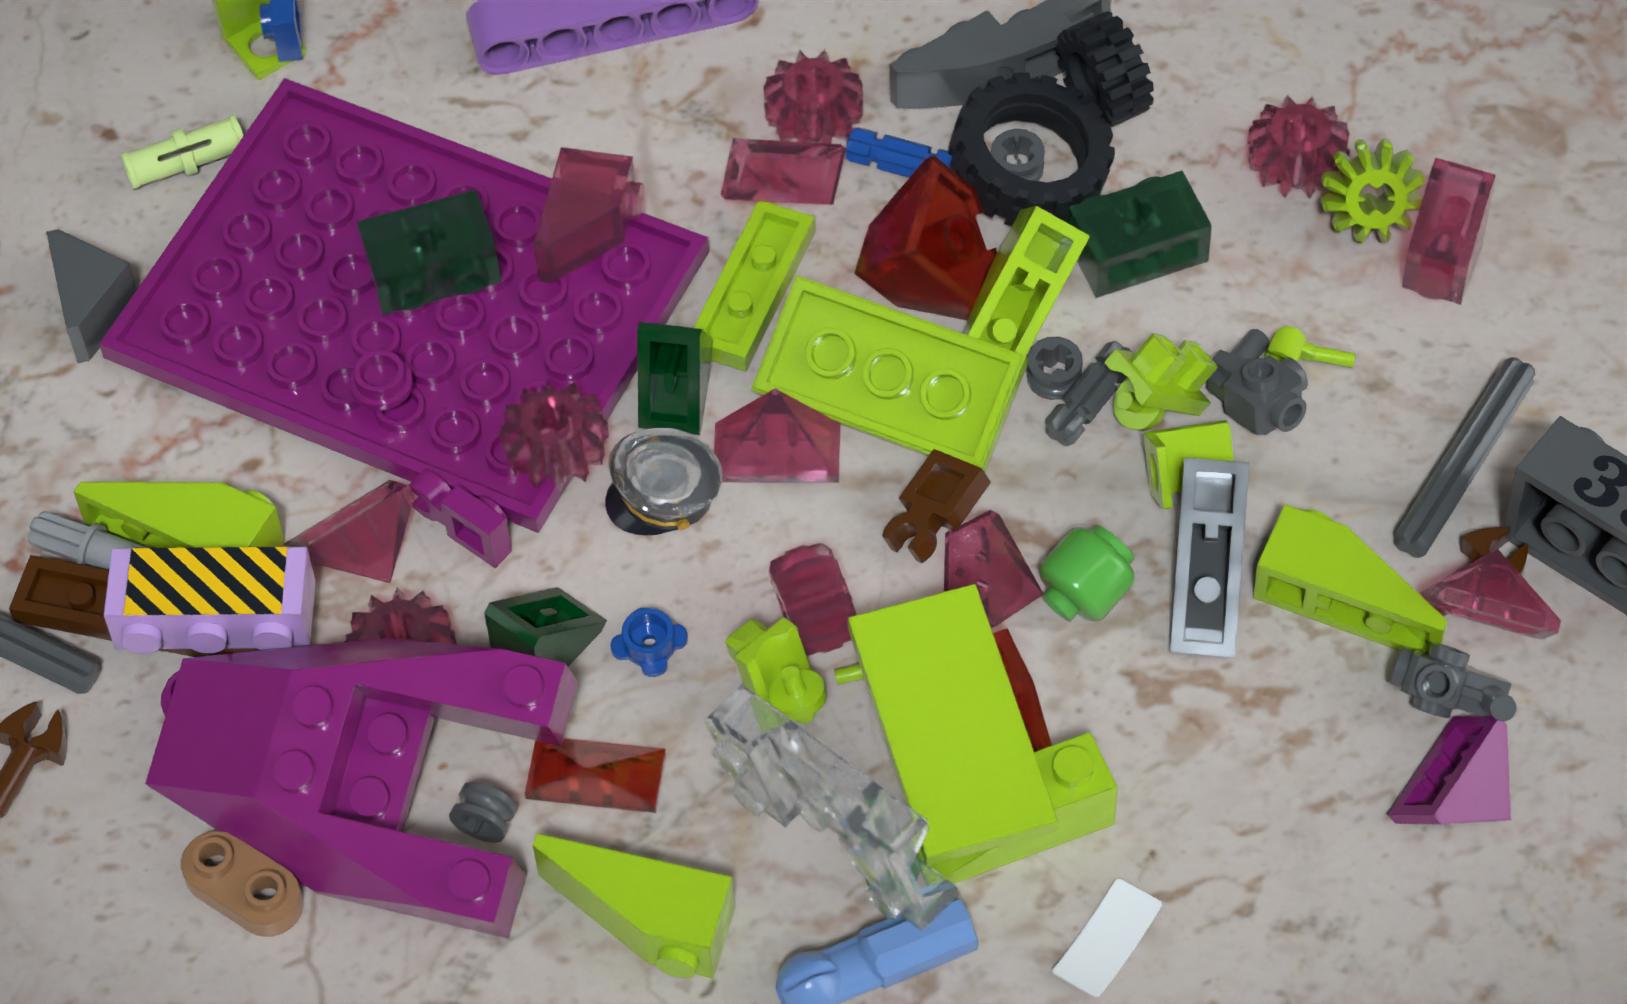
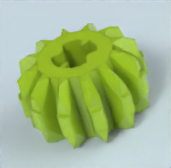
[1321,138,1426,243]

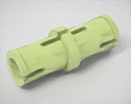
[121,115,243,190]

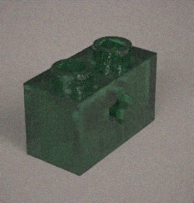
[1068,170,1212,298]
[357,190,501,315]

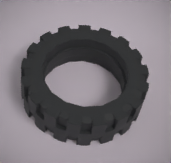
[948,72,1115,226]

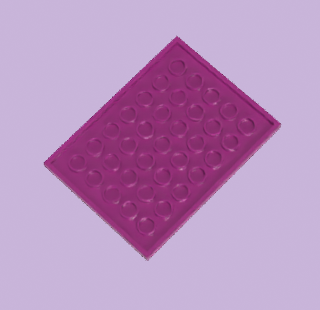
[99,78,709,533]

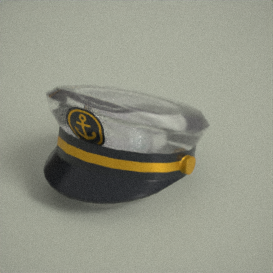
[605,428,723,535]

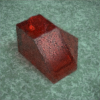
[854,155,997,321]

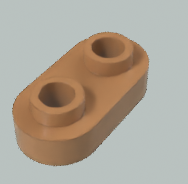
[181,831,304,937]

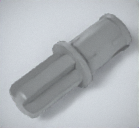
[28,511,153,570]

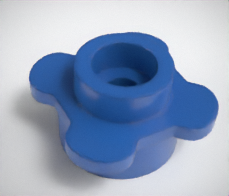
[610,607,688,677]

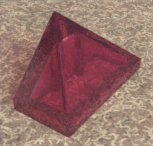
[720,138,846,205]
[713,388,841,483]
[283,479,414,583]
[944,510,1044,629]
[1420,548,1561,640]

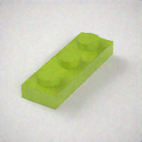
[694,199,816,372]

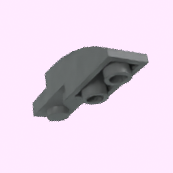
[889,0,1111,109]

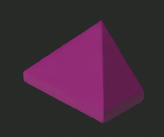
[1388,716,1511,825]

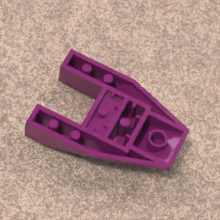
[145,638,578,939]

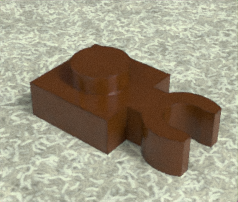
[882,449,991,563]

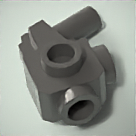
[1207,329,1308,435]
[1390,643,1517,721]

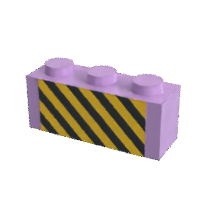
[104,547,316,654]

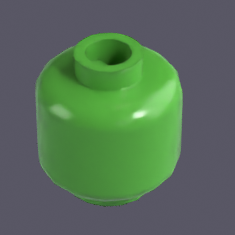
[1039,525,1135,622]

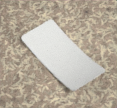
[1052,878,1162,997]

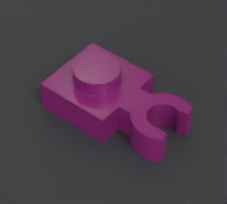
[408,469,512,569]

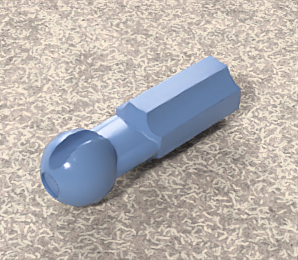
[776,892,978,1004]

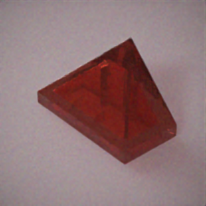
[525,738,666,813]

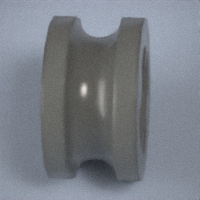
[991,129,1045,181]
[1026,336,1083,400]
[449,782,517,843]

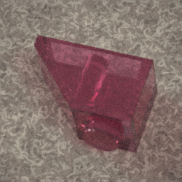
[533,147,644,283]
[1402,158,1496,305]

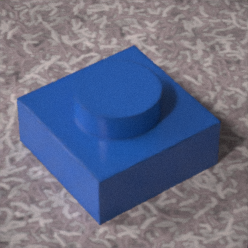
[260,0,303,62]

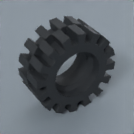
[1056,11,1154,127]

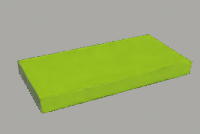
[751,275,1029,473]
[847,584,1058,866]

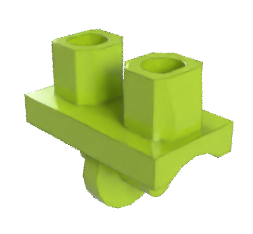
[1104,333,1218,431]
[725,617,827,744]

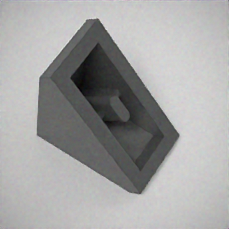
[46,229,137,363]

